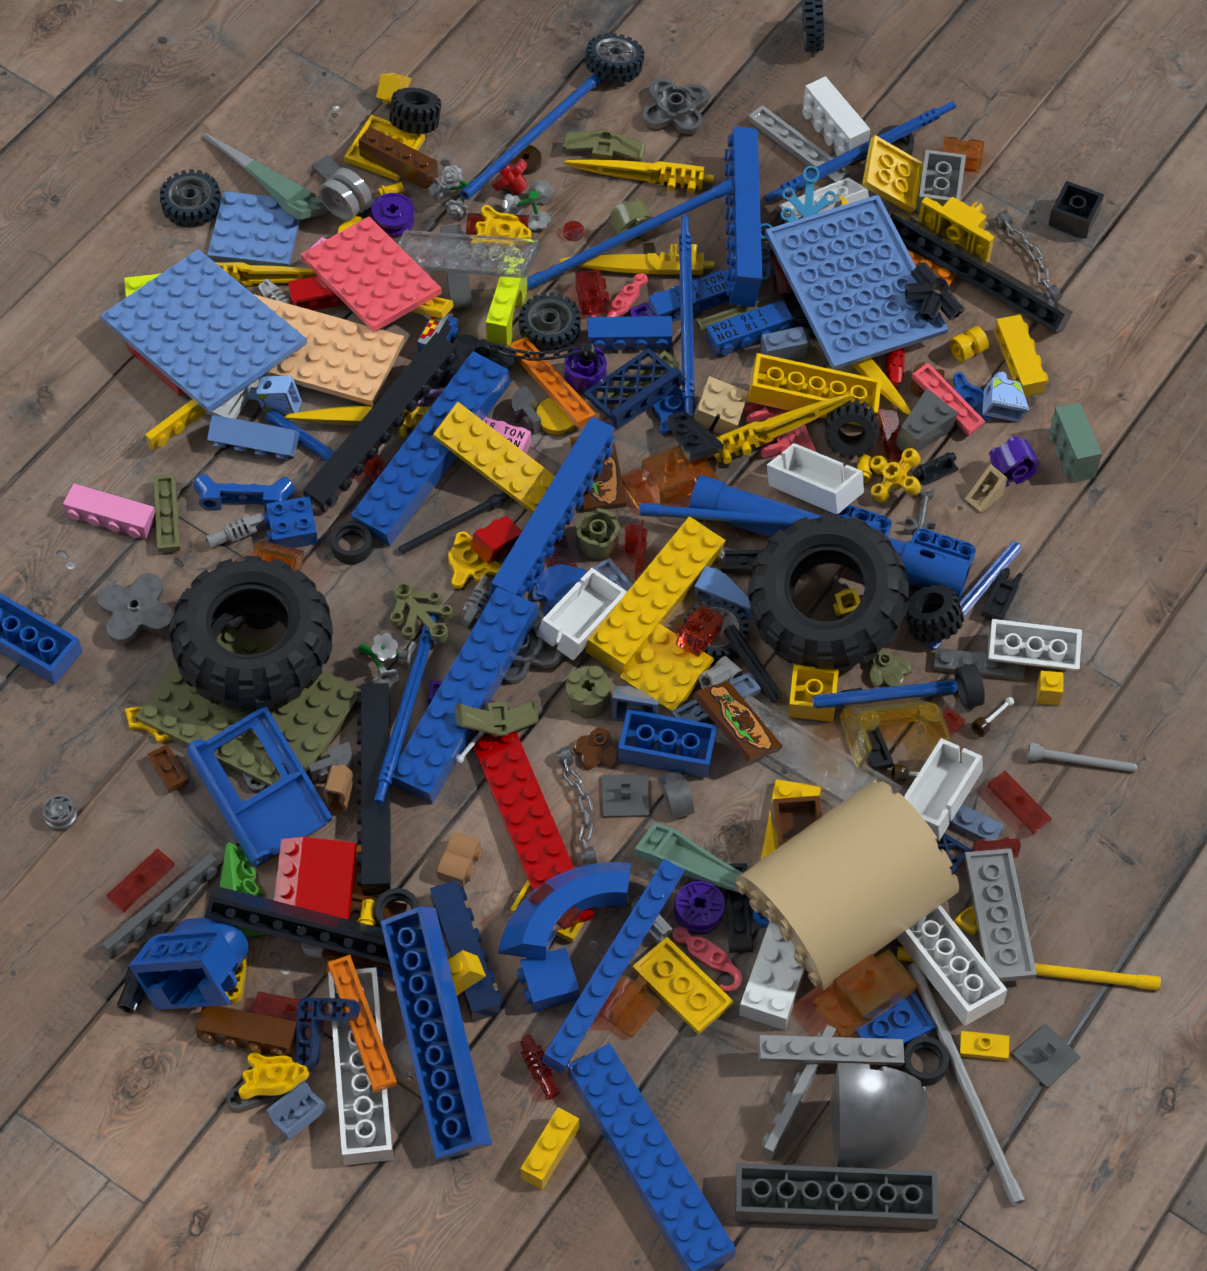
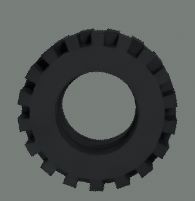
[389,87,442,134]
[824,399,879,459]
[906,585,964,643]

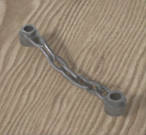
[995,210,1062,301]
[556,746,598,865]

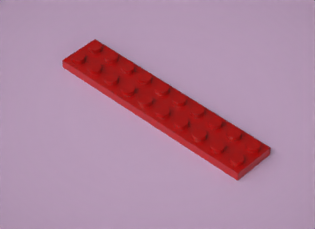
[471,731,594,930]

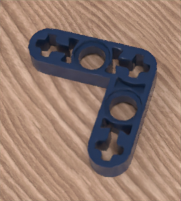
[295,997,360,1069]

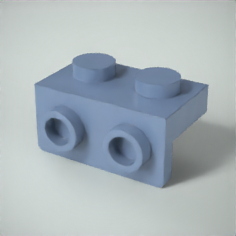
[266,1081,328,1140]

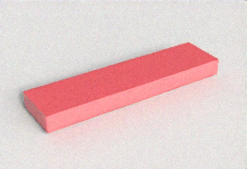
[911,363,985,437]

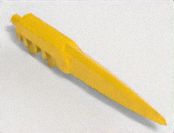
[563,160,714,194]
[559,244,714,275]
[216,262,317,286]
[851,358,911,416]
[704,394,854,464]
[285,406,431,438]

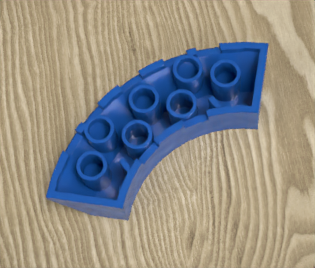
[498,862,631,960]

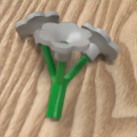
[501,180,553,231]
[358,633,416,688]

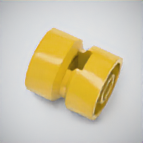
[949,326,989,363]

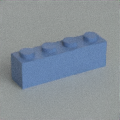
[207,415,300,460]

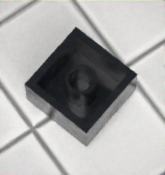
[1048,181,1104,239]

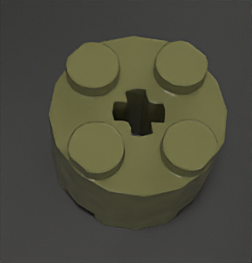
[608,198,657,247]
[576,508,620,561]
[566,666,611,719]

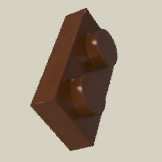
[147,744,189,793]

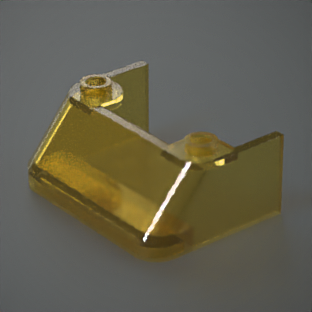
[840,698,952,768]

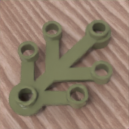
[390,583,453,644]

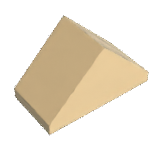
[965,465,1007,512]

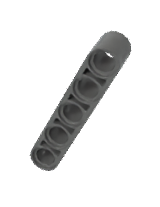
[440,224,472,310]

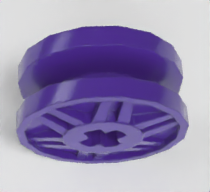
[371,193,415,238]
[674,881,725,935]

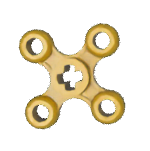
[870,448,921,503]

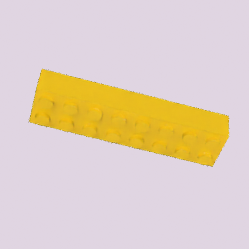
[585,516,725,676]

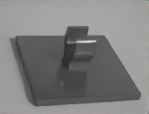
[602,774,649,818]
[1012,1024,1081,1088]

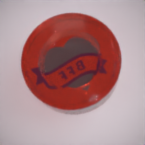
[563,221,584,241]

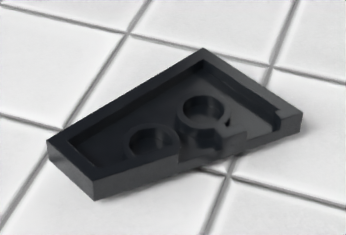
[667,411,724,462]

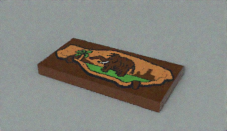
[570,436,627,512]
[693,681,783,762]

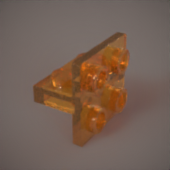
[599,975,661,1038]

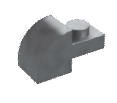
[512,386,541,435]
[308,742,353,783]
[658,771,695,819]

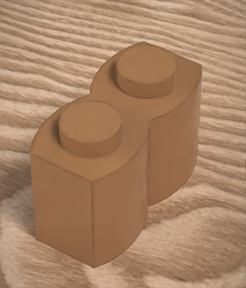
[323,765,354,814]
[437,832,483,887]

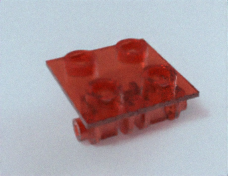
[624,519,648,580]

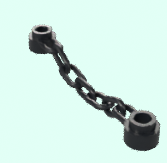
[474,339,597,363]

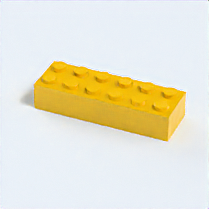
[747,353,882,426]

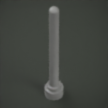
[1027,742,1138,772]

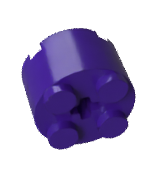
[564,344,607,393]
[989,436,1040,486]

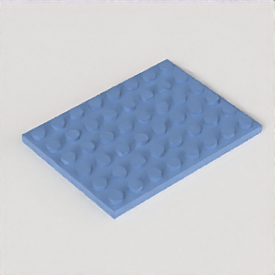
[765,195,948,370]
[100,249,307,413]

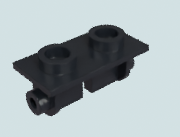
[911,452,959,486]

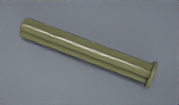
[694,296,774,334]

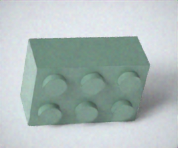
[1048,402,1102,483]

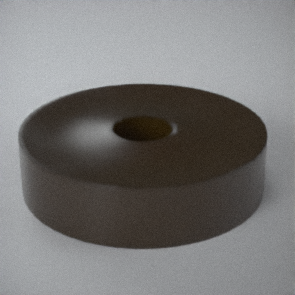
[510,145,542,175]

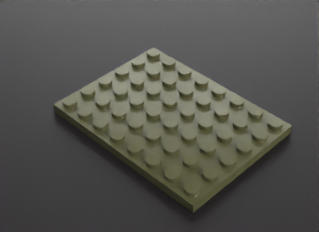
[135,624,361,787]

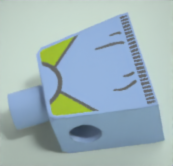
[983,372,1029,422]
[248,376,302,416]

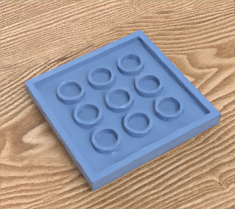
[208,191,301,267]

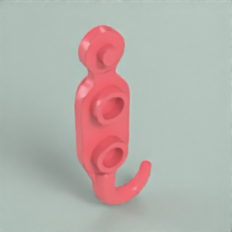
[591,273,648,317]
[672,927,742,991]

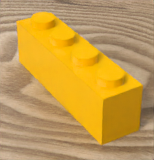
[994,314,1048,397]

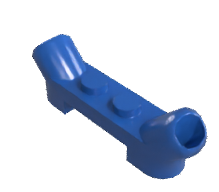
[193,474,295,512]

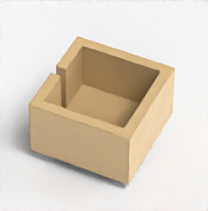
[693,376,748,435]

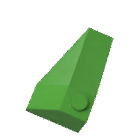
[220,842,266,937]

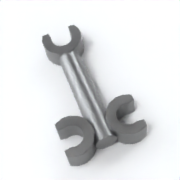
[903,485,936,535]

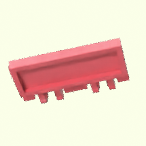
[743,402,816,459]

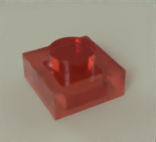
[933,707,966,739]

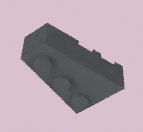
[895,388,958,452]

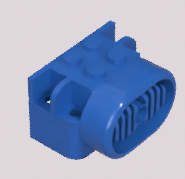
[129,917,249,1010]

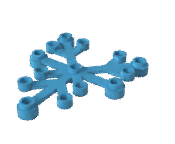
[761,166,836,282]

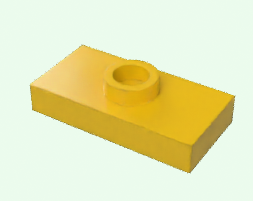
[959,1031,1010,1061]

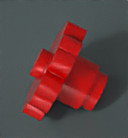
[491,158,528,196]

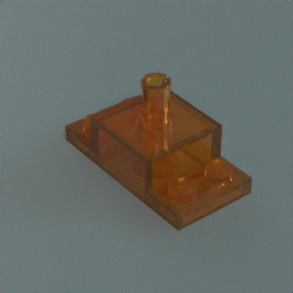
[622,445,719,511]
[813,949,919,1038]

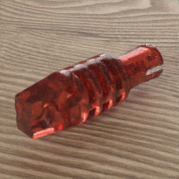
[520,1035,560,1100]

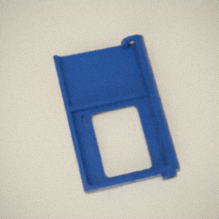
[186,707,332,867]

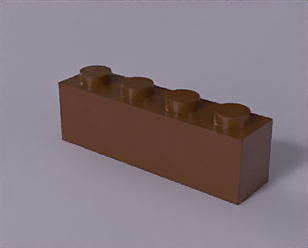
[358,127,438,190]
[195,1006,297,1057]

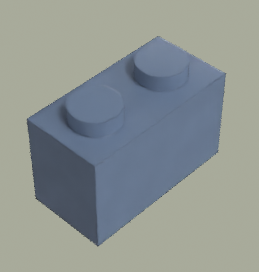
[760,327,808,361]

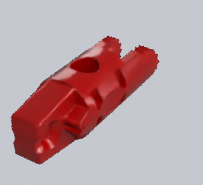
[885,348,905,390]

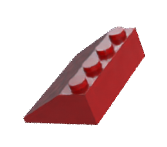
[274,837,357,919]

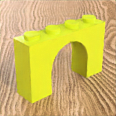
[486,257,527,348]

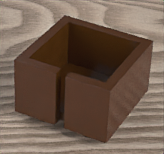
[770,796,822,850]

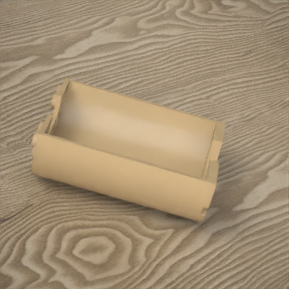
[735,780,959,991]

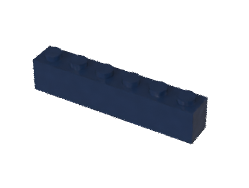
[430,880,503,1022]

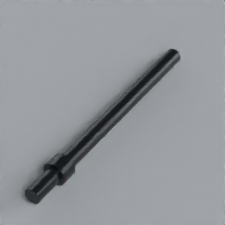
[398,492,511,555]

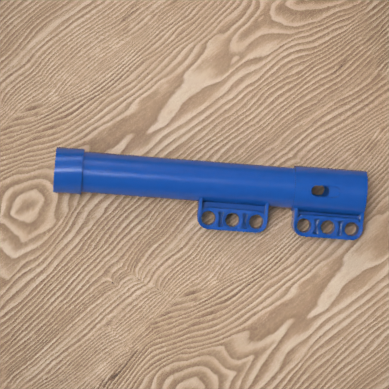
[689,475,976,600]

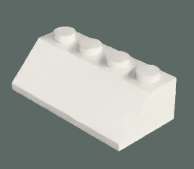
[778,177,869,223]
[987,619,1082,671]

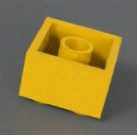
[788,665,839,722]

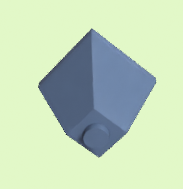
[612,685,658,722]

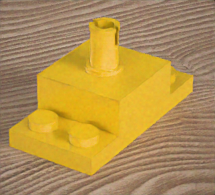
[918,196,995,262]

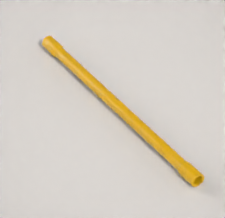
[896,946,1161,991]

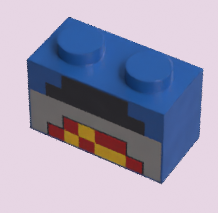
[417,315,460,353]

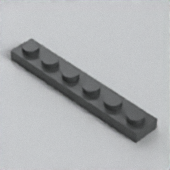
[101,853,219,959]

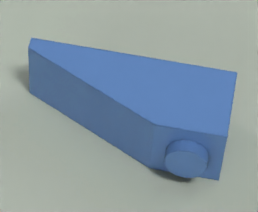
[694,566,754,622]

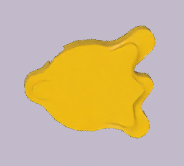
[471,205,532,250]
[448,531,502,589]
[238,1052,309,1099]

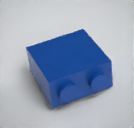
[263,496,318,551]
[517,947,580,1012]

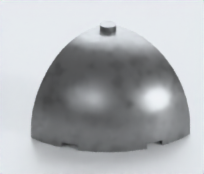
[830,1063,928,1169]

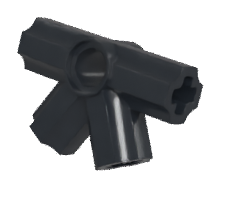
[905,262,965,322]

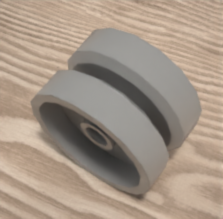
[318,168,371,221]

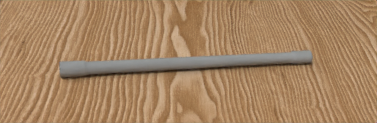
[907,962,1025,1206]

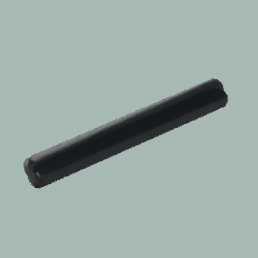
[724,625,783,703]

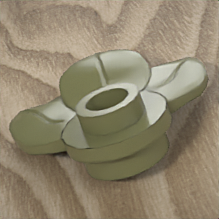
[869,649,912,687]

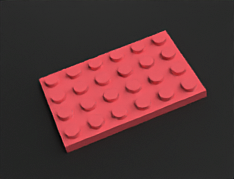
[301,216,442,333]

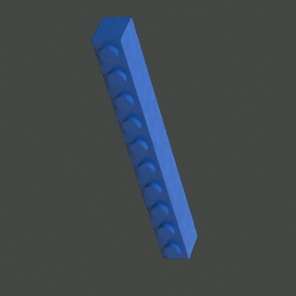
[541,858,685,1074]

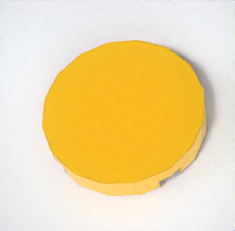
[536,397,575,435]

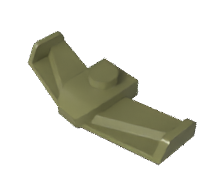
[562,130,645,162]
[454,700,539,737]

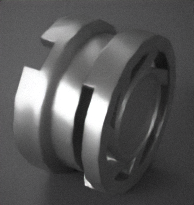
[42,794,78,831]

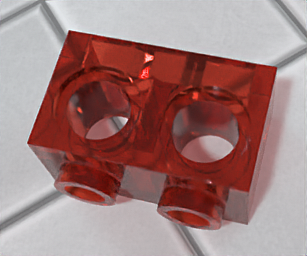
[575,269,610,316]
[676,605,724,657]

